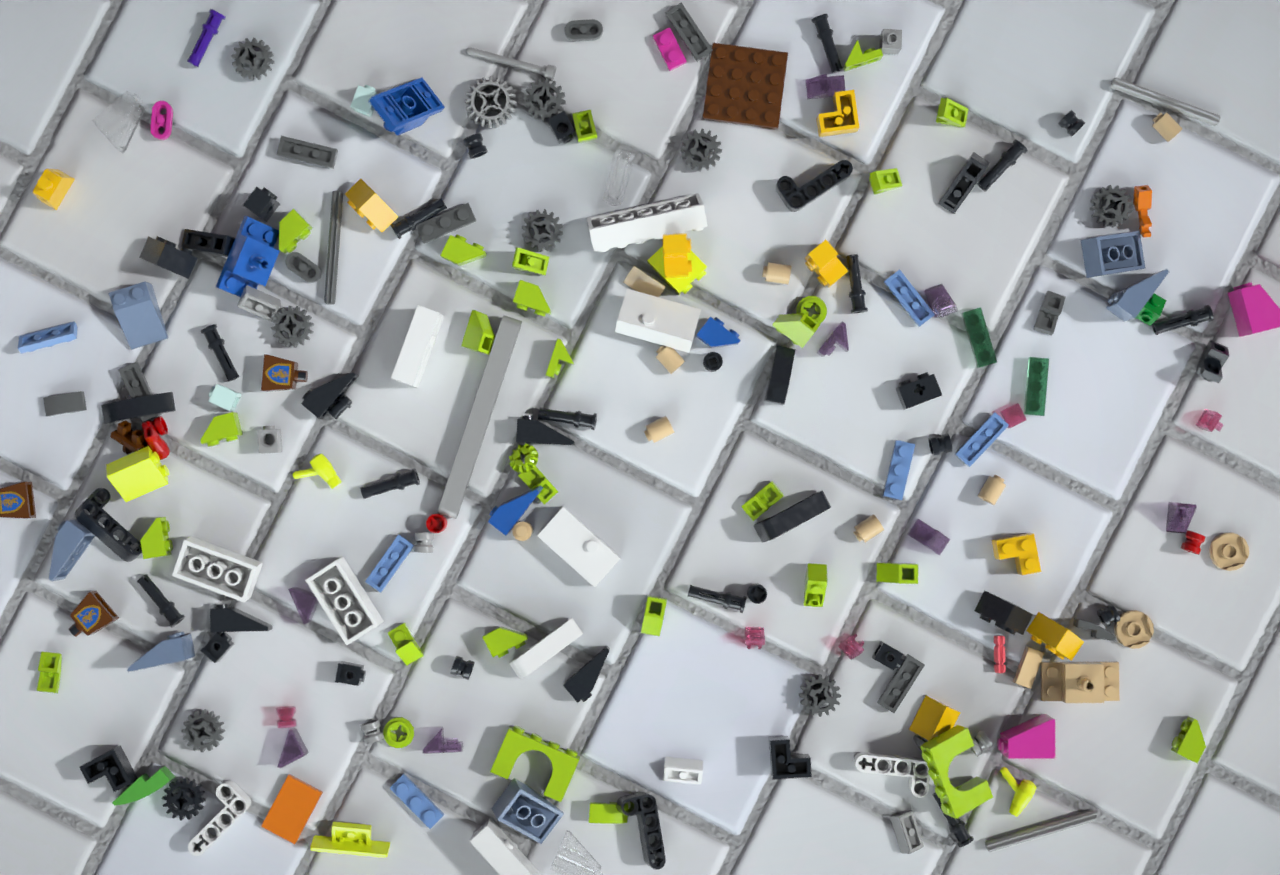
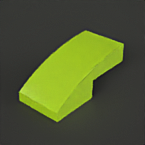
[518,466,558,504]
[741,481,784,521]
[37,652,62,694]
[589,802,629,824]

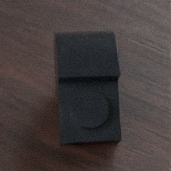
[1196,340,1229,383]

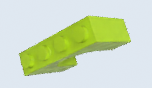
[920,725,993,819]
[490,726,580,802]

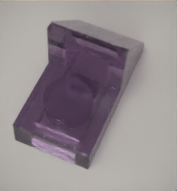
[805,74,846,99]
[924,284,957,318]
[817,321,849,357]
[907,519,950,556]
[423,727,464,754]

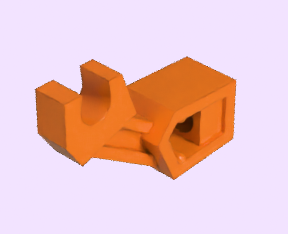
[1133,185,1152,238]

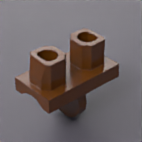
[110,420,148,454]

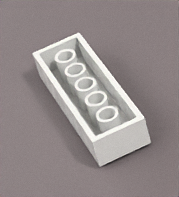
[587,193,708,252]

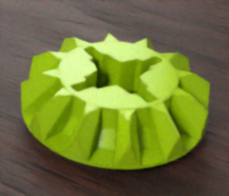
[796,296,827,324]
[509,443,538,473]
[383,717,414,748]

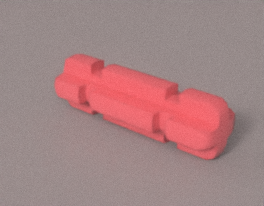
[994,635,1006,673]

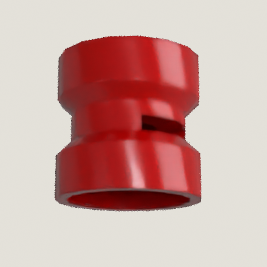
[142,416,168,436]
[426,514,447,533]
[1181,530,1206,555]

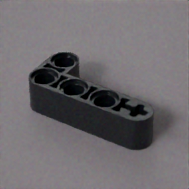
[776,160,853,212]
[75,488,142,562]
[753,490,831,543]
[616,792,666,870]

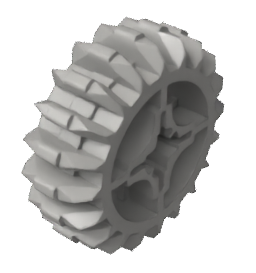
[465,76,517,129]

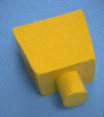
[33,168,75,210]

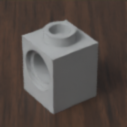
[879,29,902,54]
[258,426,282,453]

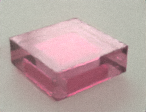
[1000,403,1027,429]

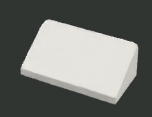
[663,757,703,784]

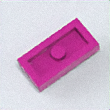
[653,27,687,71]

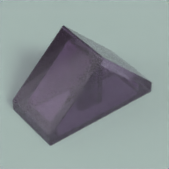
[1166,502,1197,534]
[288,587,319,624]
[277,727,309,768]

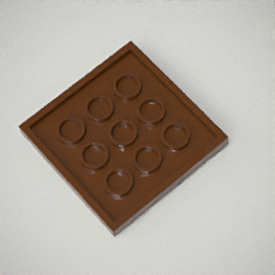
[702,43,788,129]

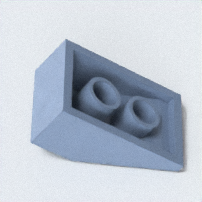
[1081,231,1146,278]
[1106,269,1169,321]
[109,281,168,350]
[49,519,95,581]
[127,631,195,672]
[491,778,564,844]

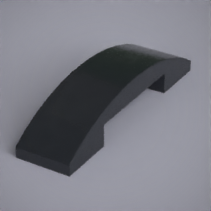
[101,392,176,424]

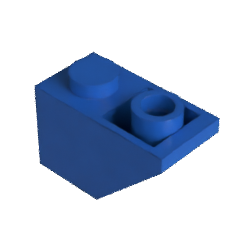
[696,317,741,348]

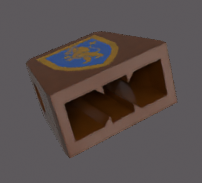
[261,354,308,392]
[0,482,36,519]
[69,591,119,637]

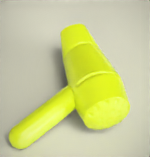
[293,453,342,489]
[1000,767,1037,817]

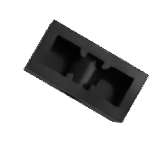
[243,187,280,222]
[895,372,942,410]

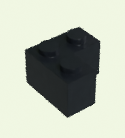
[139,236,198,279]
[974,590,1033,635]
[769,736,812,780]
[79,745,138,792]

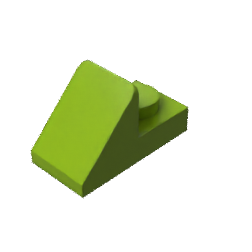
[843,40,883,72]
[936,98,968,127]
[572,109,597,143]
[869,168,903,195]
[512,247,549,275]
[546,338,574,378]
[388,623,424,665]

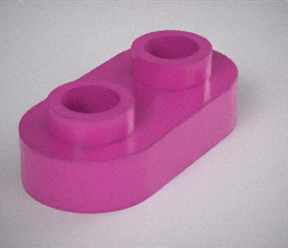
[150,101,173,140]

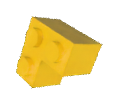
[816,90,859,137]
[345,178,398,232]
[662,233,692,279]
[804,239,848,288]
[992,533,1041,575]
[1026,612,1084,661]

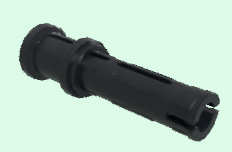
[812,14,843,74]
[977,139,1028,192]
[391,198,447,239]
[846,254,868,314]
[1152,305,1214,335]
[200,324,240,382]
[538,407,597,430]
[360,468,420,499]
[137,574,185,628]
[687,585,747,613]
[932,792,974,847]

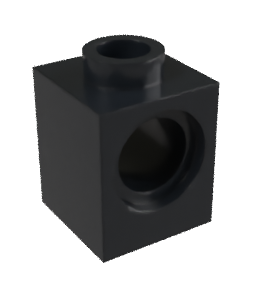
[548,111,576,144]

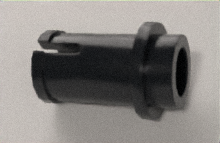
[328,395,353,419]

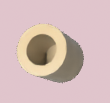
[1152,112,1182,142]
[762,262,791,284]
[656,345,685,374]
[644,416,675,443]
[978,475,1006,505]
[853,514,884,543]
[512,521,533,541]

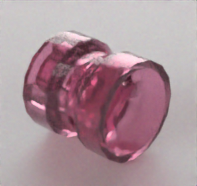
[276,706,297,728]

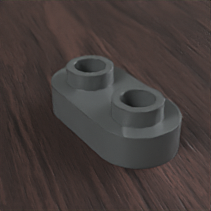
[565,19,603,41]
[285,252,321,283]

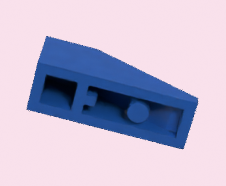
[488,485,543,536]

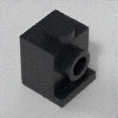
[200,632,234,663]
[872,641,904,670]
[335,661,366,686]

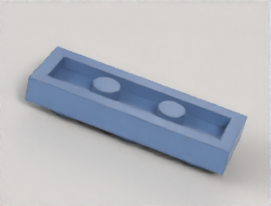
[884,270,935,327]
[18,321,78,354]
[955,412,1009,467]
[883,440,915,500]
[365,534,415,593]
[390,774,444,829]

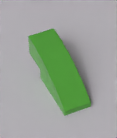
[112,766,175,806]

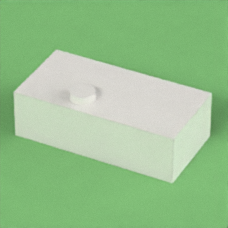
[615,289,701,353]
[391,305,444,388]
[537,507,621,587]
[172,536,263,603]
[305,557,384,645]
[470,818,542,875]

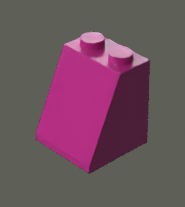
[1228,282,1280,337]
[997,714,1055,759]

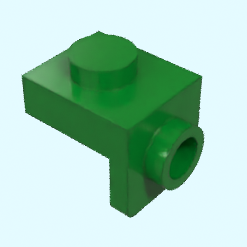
[1136,293,1167,326]

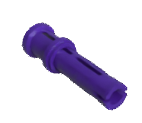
[187,9,226,67]

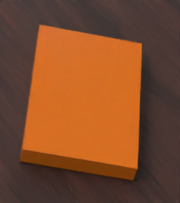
[261,774,323,844]

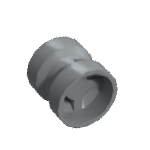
[414,532,434,553]
[360,720,384,744]
[971,730,993,757]

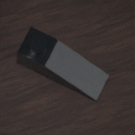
[939,152,989,214]
[181,229,235,257]
[764,345,796,405]
[301,372,359,419]
[516,416,575,445]
[210,604,273,632]
[563,646,610,703]

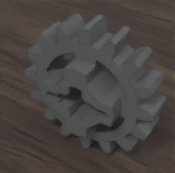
[231,38,274,81]
[524,78,566,121]
[680,129,722,171]
[1089,185,1133,227]
[522,209,563,252]
[271,306,314,348]
[799,674,841,717]
[181,709,225,752]

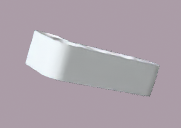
[509,618,583,679]
[853,752,930,798]
[188,780,251,856]

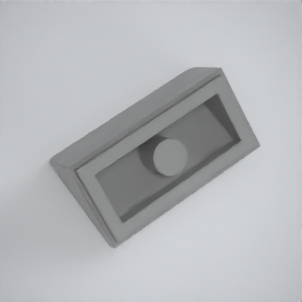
[237,285,281,321]
[890,810,924,854]

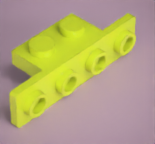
[310,822,390,858]

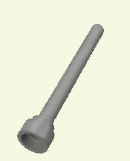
[466,47,556,81]

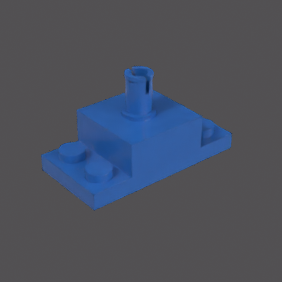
[369,77,445,136]
[216,216,280,297]

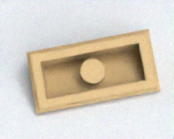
[623,266,666,297]
[1013,646,1044,689]

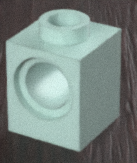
[350,85,377,117]
[209,384,242,412]

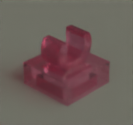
[1196,409,1223,432]
[744,627,765,649]
[838,634,864,660]

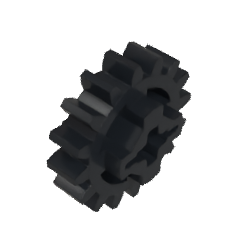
[162,777,206,821]

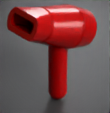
[144,426,170,460]

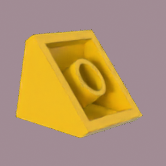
[909,695,961,741]

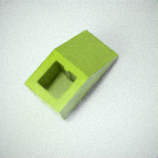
[279,209,313,254]
[440,234,486,266]
[513,280,551,317]
[461,310,495,355]
[772,313,820,348]
[200,412,243,447]
[140,517,173,559]
[876,562,918,584]
[804,563,827,607]
[641,595,667,636]
[482,626,528,658]
[1171,716,1206,764]

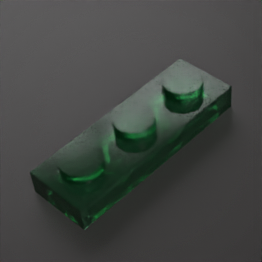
[961,307,997,368]
[1024,357,1049,416]

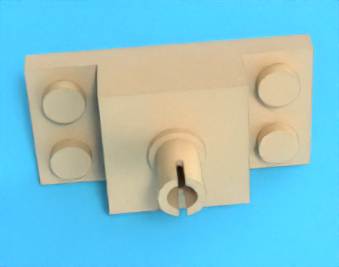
[1041,662,1120,703]

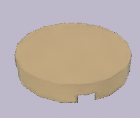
[1209,532,1249,571]
[1114,610,1154,649]

